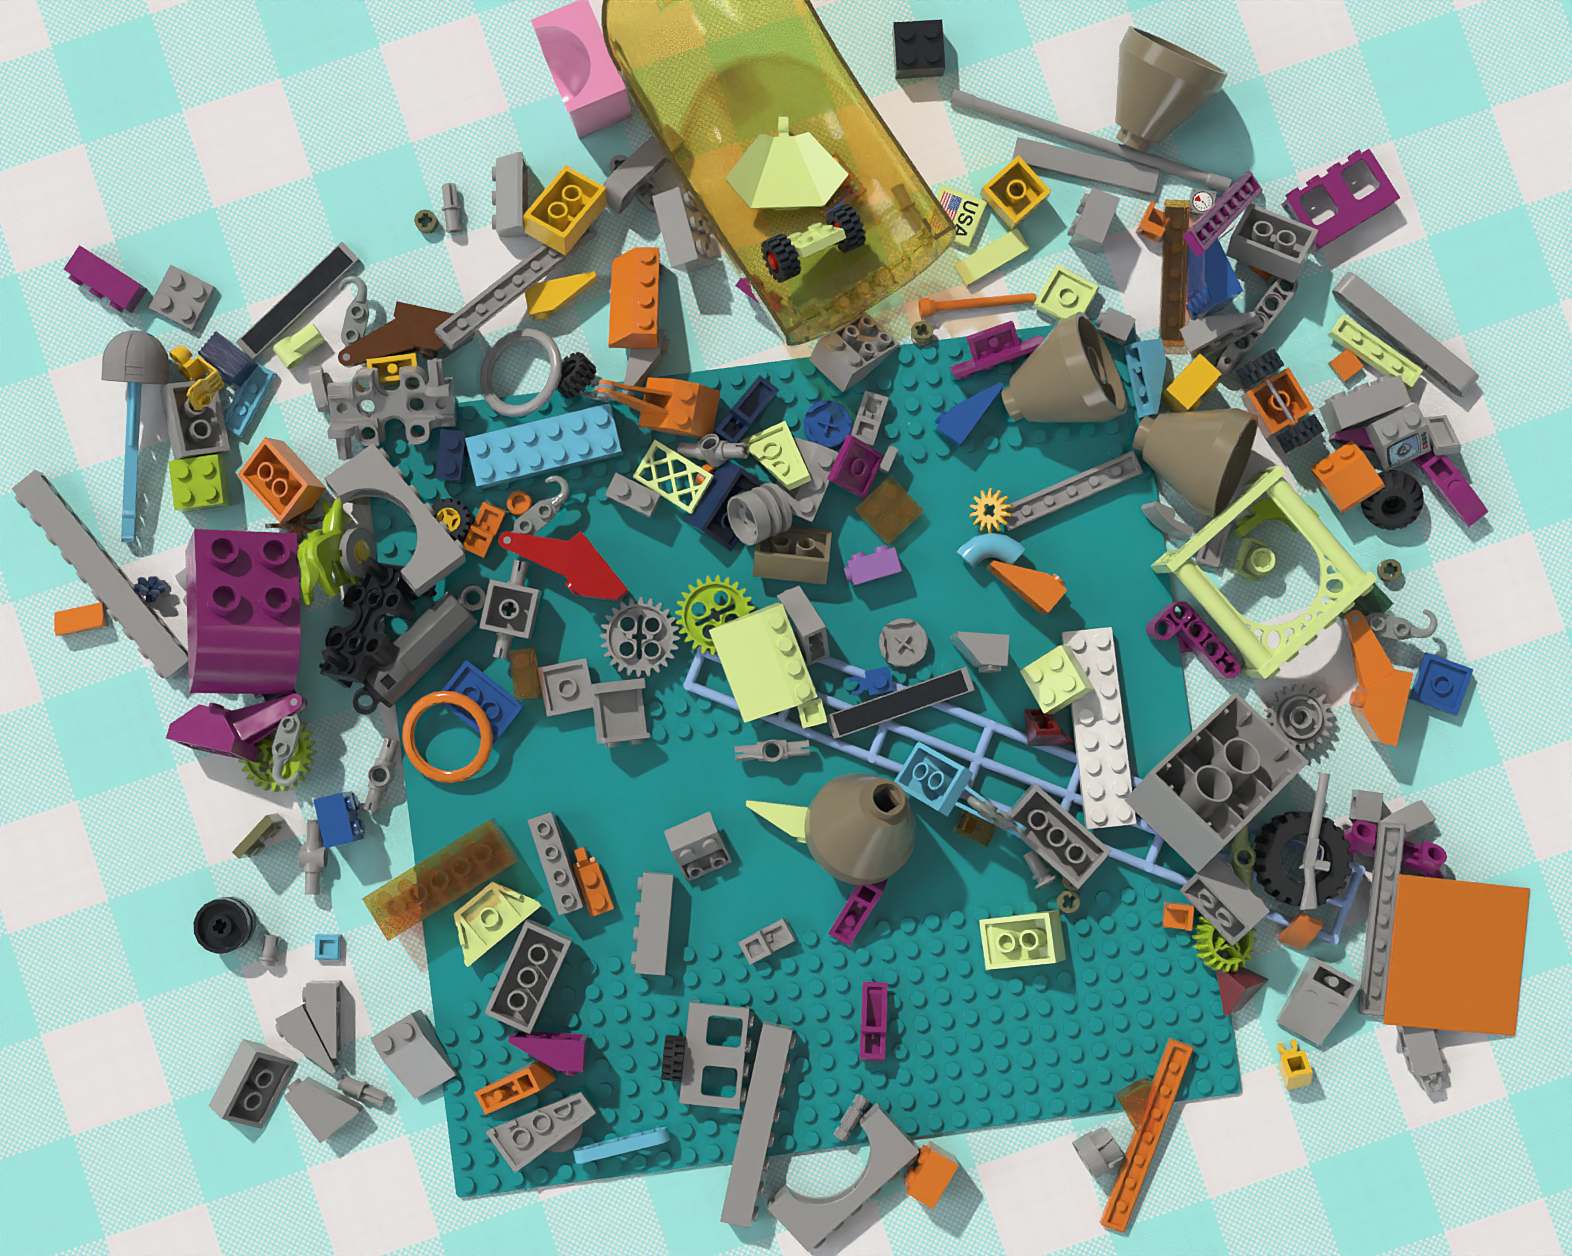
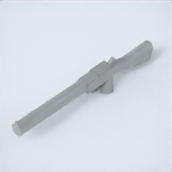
[1299,772,1330,910]

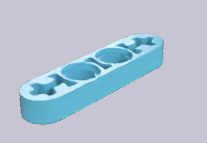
[573,1127,670,1164]

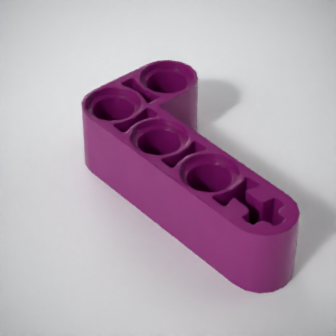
[1146,601,1241,679]

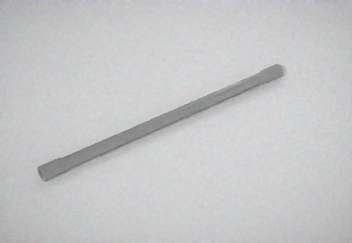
[950,89,1232,192]

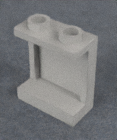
[590,678,651,748]

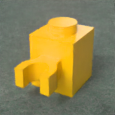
[1277,1039,1313,1090]

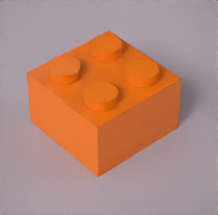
[903,1141,959,1209]

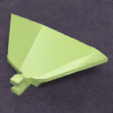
[725,117,849,211]

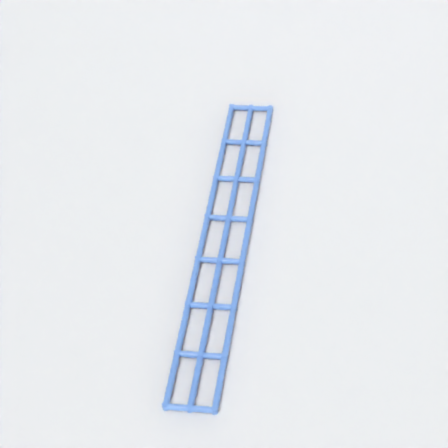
[683,612,1366,945]

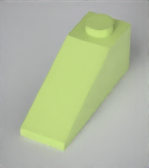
[746,800,808,843]

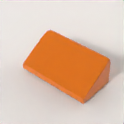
[54,602,108,636]

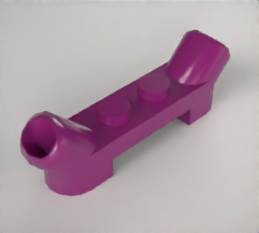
[1343,821,1447,879]

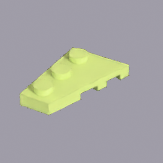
[741,421,812,490]

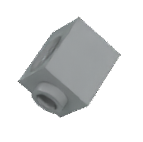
[1094,307,1136,345]
[1349,789,1384,823]

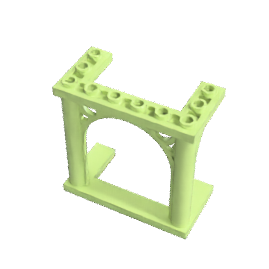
[1150,465,1378,679]

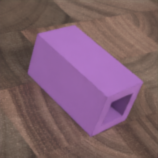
[843,545,902,587]

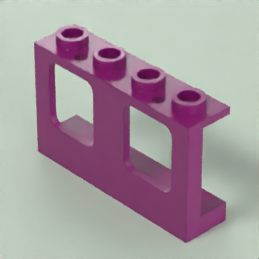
[1281,148,1401,253]

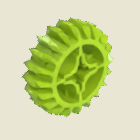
[1191,916,1258,972]

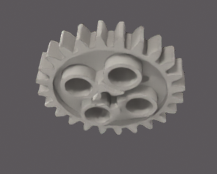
[600,597,680,677]

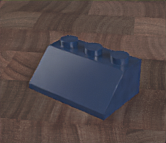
[684,460,763,551]

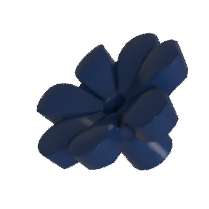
[134,576,168,603]

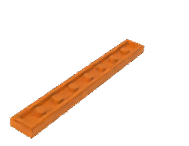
[1100,1038,1194,1233]

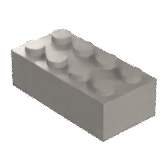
[1007,784,1112,889]
[484,919,574,1034]

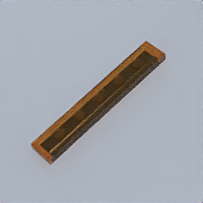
[1159,199,1190,347]

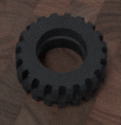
[1253,811,1353,907]

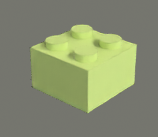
[1020,645,1094,714]

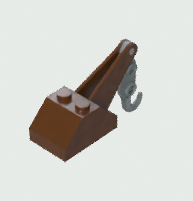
[338,276,475,368]

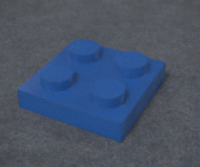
[1408,652,1473,716]

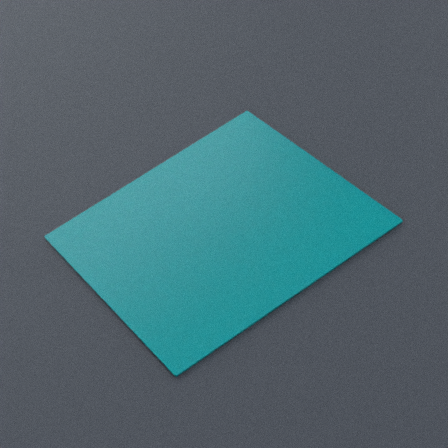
[363,315,1241,1198]

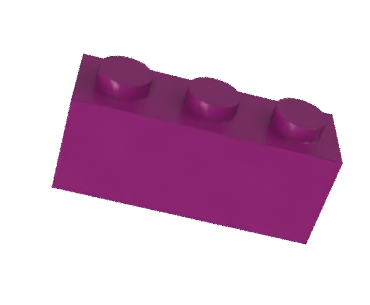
[63,245,148,313]

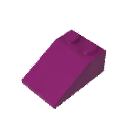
[508,1030,589,1076]

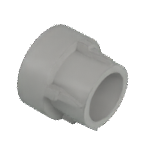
[1072,1127,1123,1179]

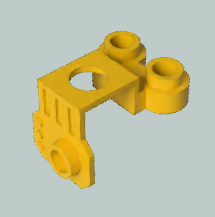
[169,345,225,410]

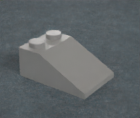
[370,1009,457,1099]

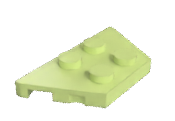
[454,881,542,967]

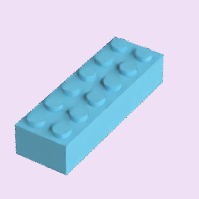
[465,403,624,489]

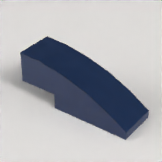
[714,375,779,443]

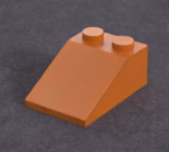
[986,561,1067,615]

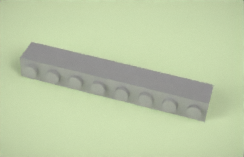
[720,1021,796,1228]

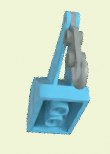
[894,741,1027,839]

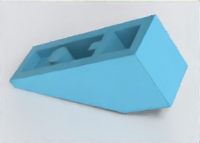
[1124,338,1167,418]

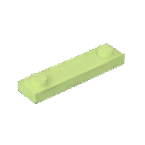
[1328,314,1423,391]

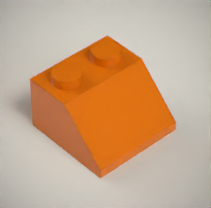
[1310,441,1385,514]

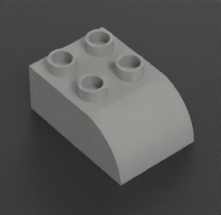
[1124,692,1309,872]

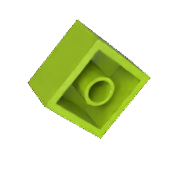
[168,454,231,513]

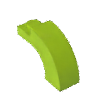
[1233,498,1320,539]

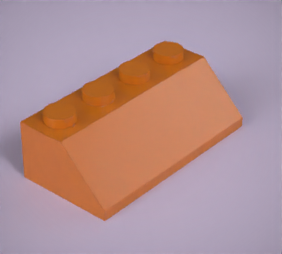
[608,247,661,348]

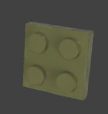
[232,813,284,859]

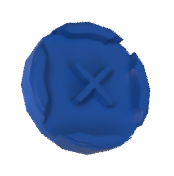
[803,400,852,449]

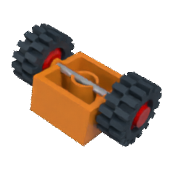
[1236,348,1325,454]

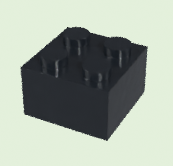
[892,19,945,79]

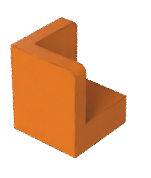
[1136,201,1169,242]
[1162,901,1194,931]

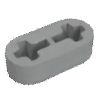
[308,365,330,412]

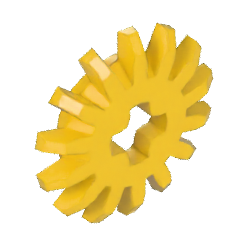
[970,488,1012,533]

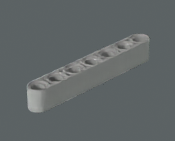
[1332,272,1479,397]

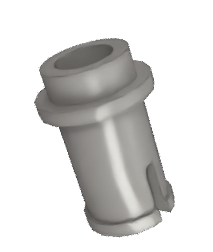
[258,934,281,966]

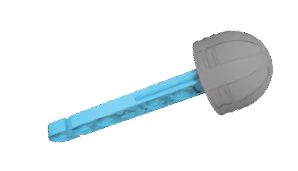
[101,330,169,543]

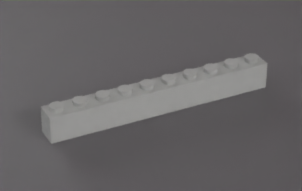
[12,470,188,679]

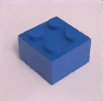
[313,791,365,849]

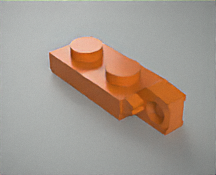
[573,846,615,917]

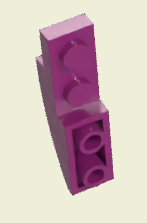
[1412,444,1489,528]

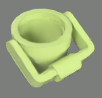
[1233,537,1276,582]

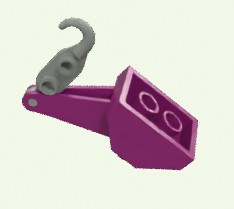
[166,693,308,787]

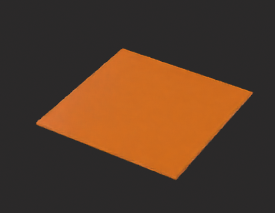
[1383,874,1530,1036]

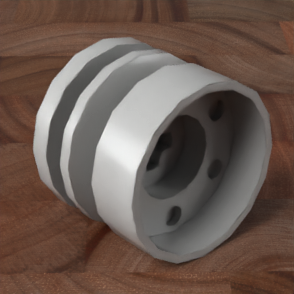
[727,483,792,545]

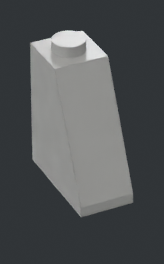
[777,586,830,666]
[284,1077,364,1143]

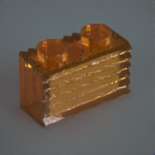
[509,648,541,700]

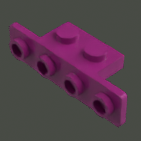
[949,321,1044,379]

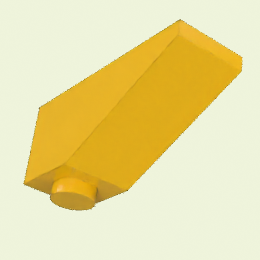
[525,271,598,321]

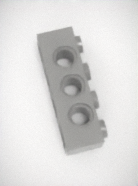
[527,811,585,915]

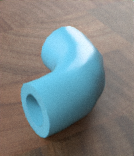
[956,533,1026,568]

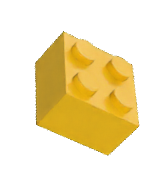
[979,155,1051,230]
[1161,354,1222,412]

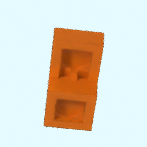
[463,501,507,558]
[1277,913,1323,951]

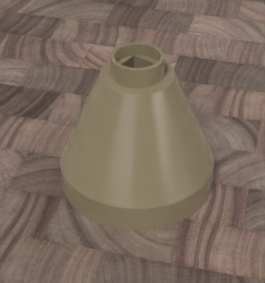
[1115,26,1228,152]
[1001,312,1127,422]
[1133,408,1258,519]
[804,773,917,885]

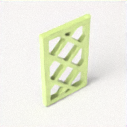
[633,440,714,514]

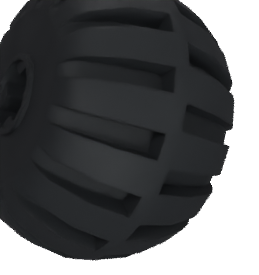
[1361,470,1424,530]

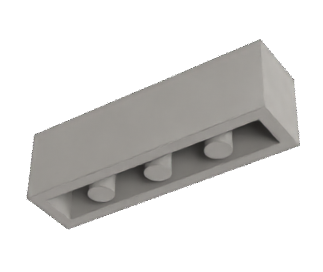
[631,871,674,975]

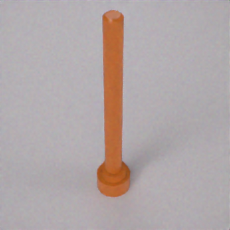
[918,293,1036,318]

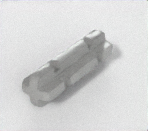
[834,1094,869,1141]

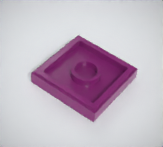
[827,434,885,500]

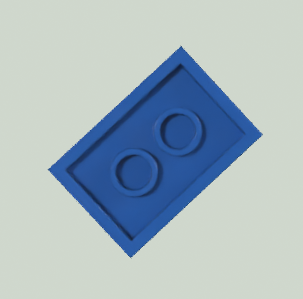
[442,660,525,745]

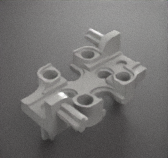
[327,358,457,461]

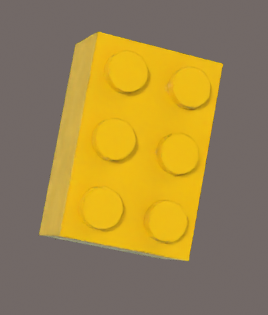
[523,165,607,256]

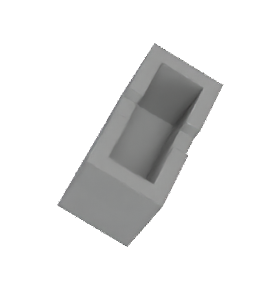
[605,473,662,519]

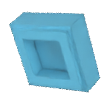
[314,934,342,960]

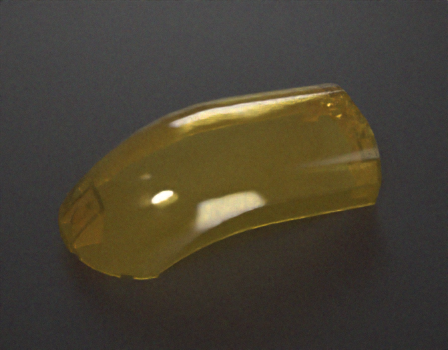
[601,0,956,346]

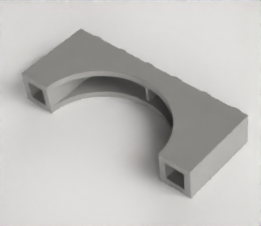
[325,443,466,597]
[767,1102,919,1252]

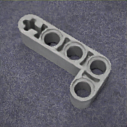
[603,125,685,214]

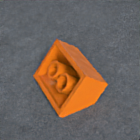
[237,437,326,523]

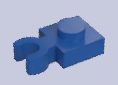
[848,666,894,696]

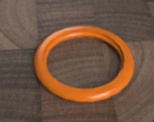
[402,691,493,783]

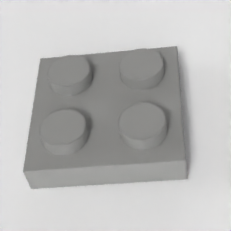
[148,264,216,331]
[537,658,593,717]

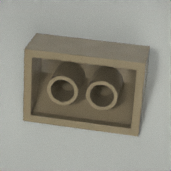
[753,526,832,585]

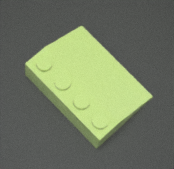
[709,603,818,723]

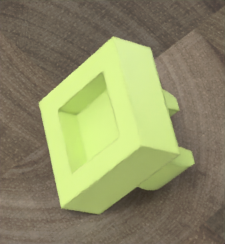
[797,698,827,728]

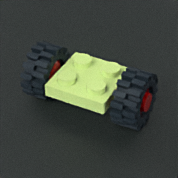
[761,204,866,283]

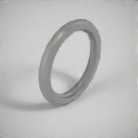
[480,328,562,417]

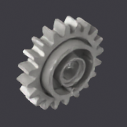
[1264,684,1334,752]

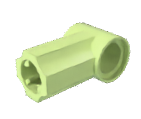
[273,322,326,369]

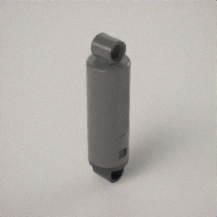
[353,583,486,715]

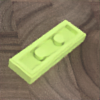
[954,228,1029,287]

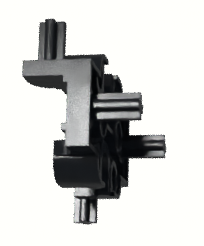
[319,557,437,688]

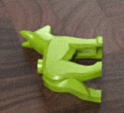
[297,497,362,605]

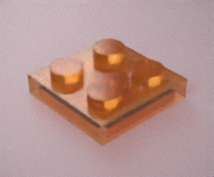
[855,475,924,545]

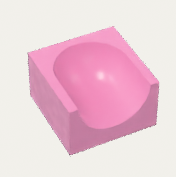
[531,0,632,139]

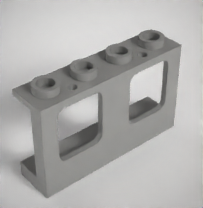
[679,1000,754,1109]

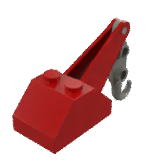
[498,476,631,602]

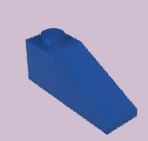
[935,382,1004,448]

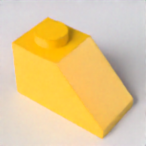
[366,353,418,387]

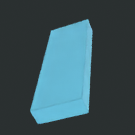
[224,363,277,438]

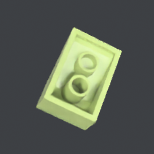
[979,910,1066,970]

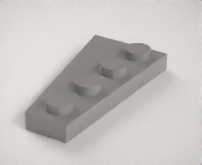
[486,1091,597,1172]

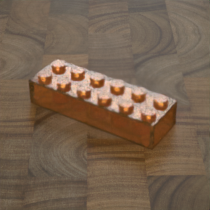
[362,818,520,941]

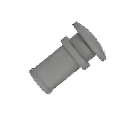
[1023,850,1057,889]

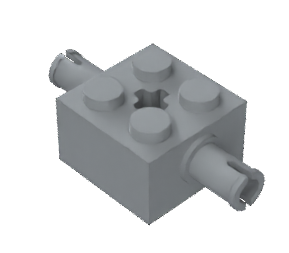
[479,560,542,660]

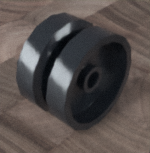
[193,896,256,954]

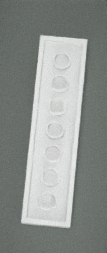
[1061,627,1136,829]

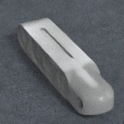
[1215,277,1299,376]

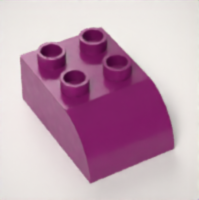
[185,529,301,694]

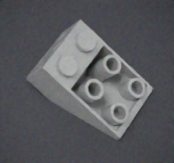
[809,312,899,392]
[1276,956,1362,1046]

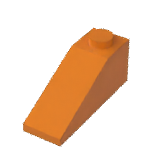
[474,1060,556,1115]

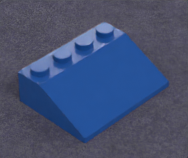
[1186,238,1243,320]

